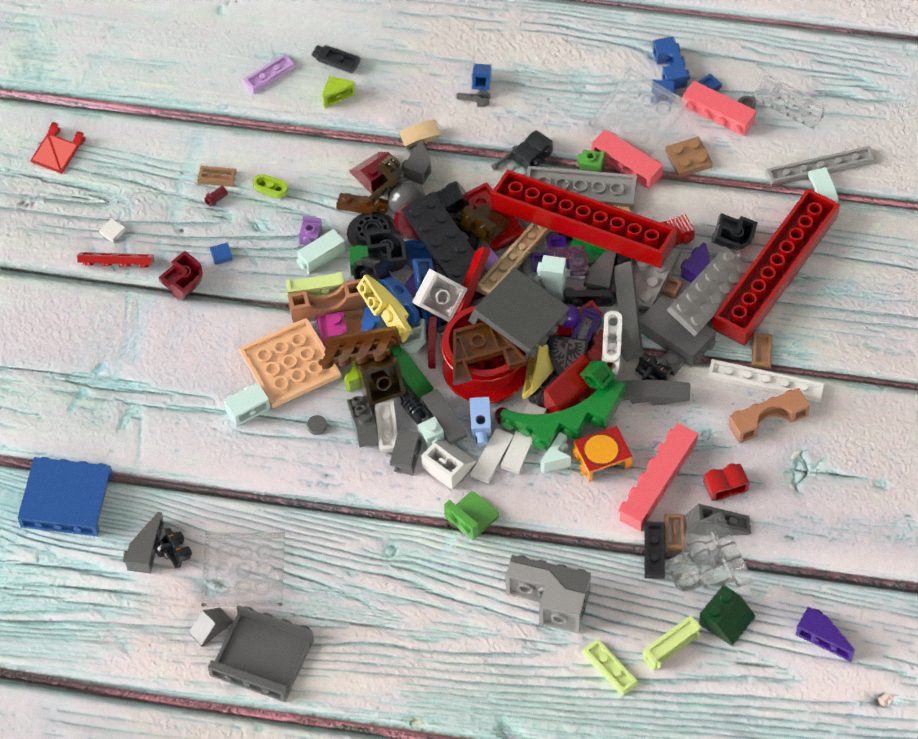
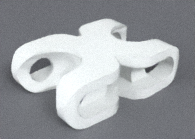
[602,311,622,376]

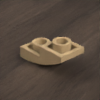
[399,120,441,149]

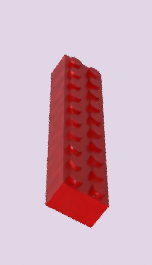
[491,169,677,269]
[712,188,840,346]

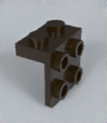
[368,154,404,200]
[460,204,510,244]

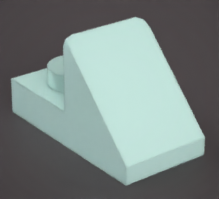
[541,432,571,473]

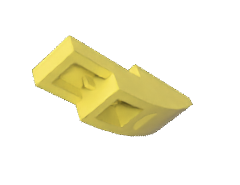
[356,275,413,343]

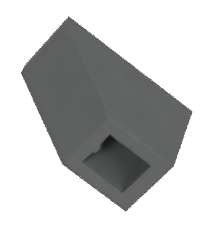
[402,141,431,185]

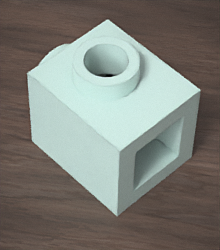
[418,417,444,450]

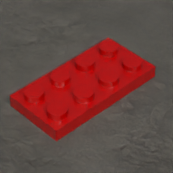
[461,182,524,252]

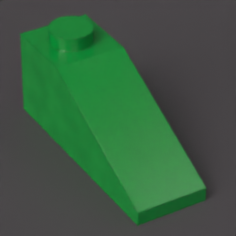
[390,346,434,401]

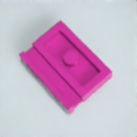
[317,312,347,348]

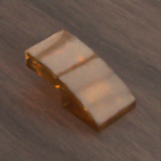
[344,310,364,333]

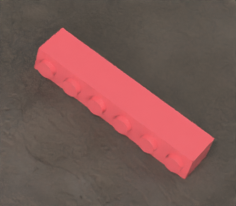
[618,423,698,531]

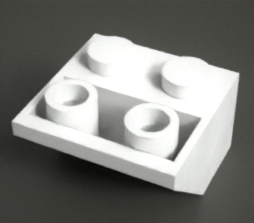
[421,440,477,489]

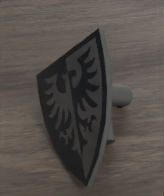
[549,335,588,375]

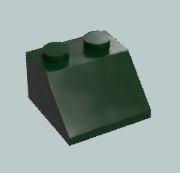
[699,584,756,646]

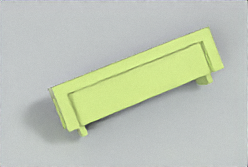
[286,272,344,296]
[643,615,701,670]

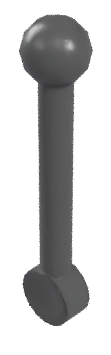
[492,145,517,170]

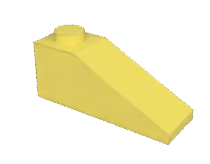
[522,345,555,399]

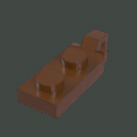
[336,193,388,214]

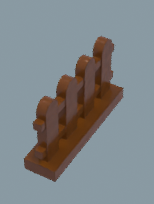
[318,326,402,369]

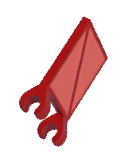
[30,122,85,174]

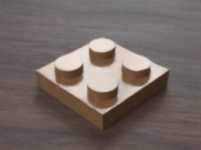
[665,136,713,178]

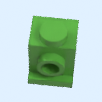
[577,149,605,172]

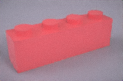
[682,81,756,136]
[591,129,663,189]

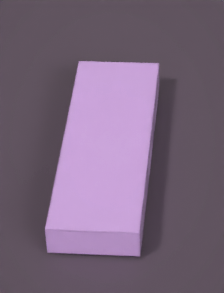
[243,54,296,94]

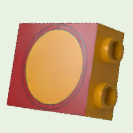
[571,426,633,482]

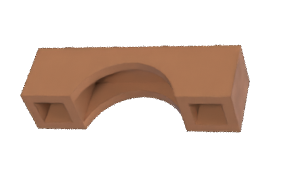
[288,279,366,322]
[728,388,810,444]

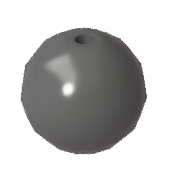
[388,180,425,213]

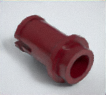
[204,185,228,207]

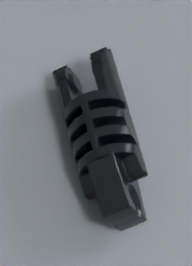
[400,389,433,425]

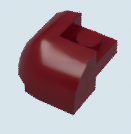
[158,250,203,300]

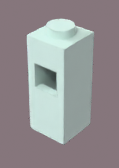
[297,229,346,274]

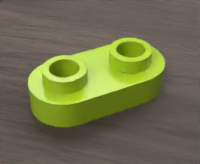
[253,174,288,199]

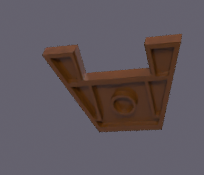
[453,322,528,386]

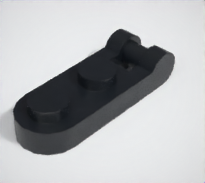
[563,287,616,307]

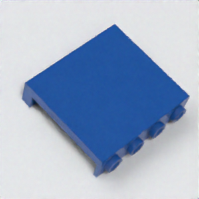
[17,457,113,537]

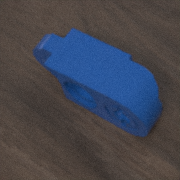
[378,277,420,326]

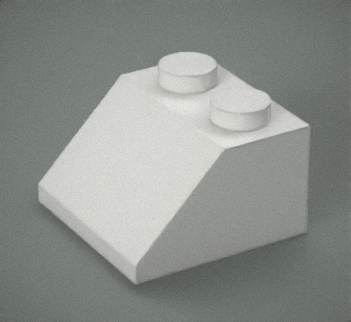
[412,269,467,322]

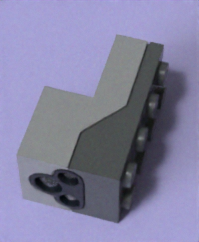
[506,555,591,634]

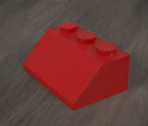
[544,353,597,414]

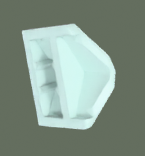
[400,319,426,353]

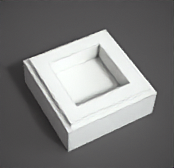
[99,218,126,243]

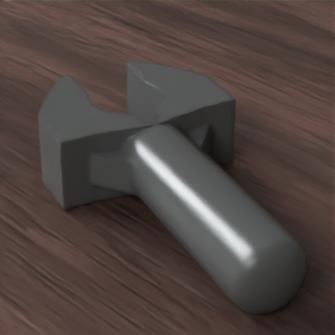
[456,90,490,107]

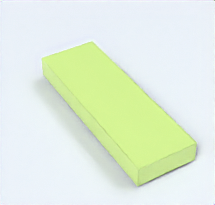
[582,639,638,696]

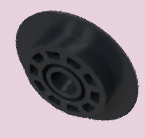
[347,212,398,254]

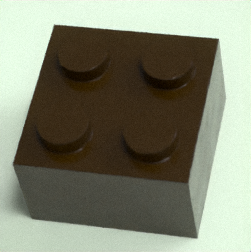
[355,351,406,406]

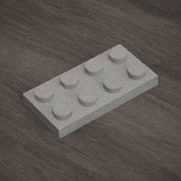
[634,248,681,311]

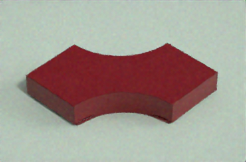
[428,317,437,369]

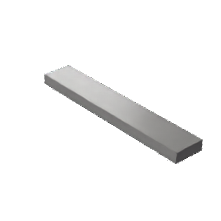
[766,146,876,187]

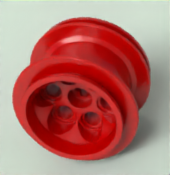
[441,306,528,403]

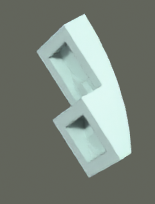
[808,167,838,202]

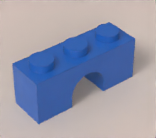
[652,36,690,89]

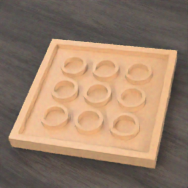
[239,318,341,409]

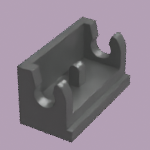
[390,430,422,476]

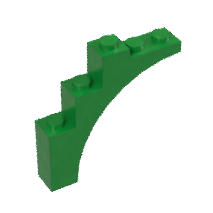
[500,379,626,451]

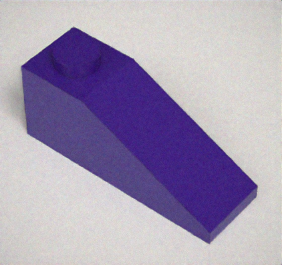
[795,607,855,662]

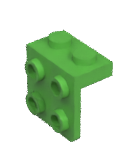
[444,491,499,540]

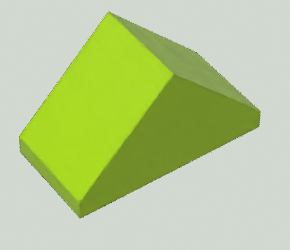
[322,76,356,109]

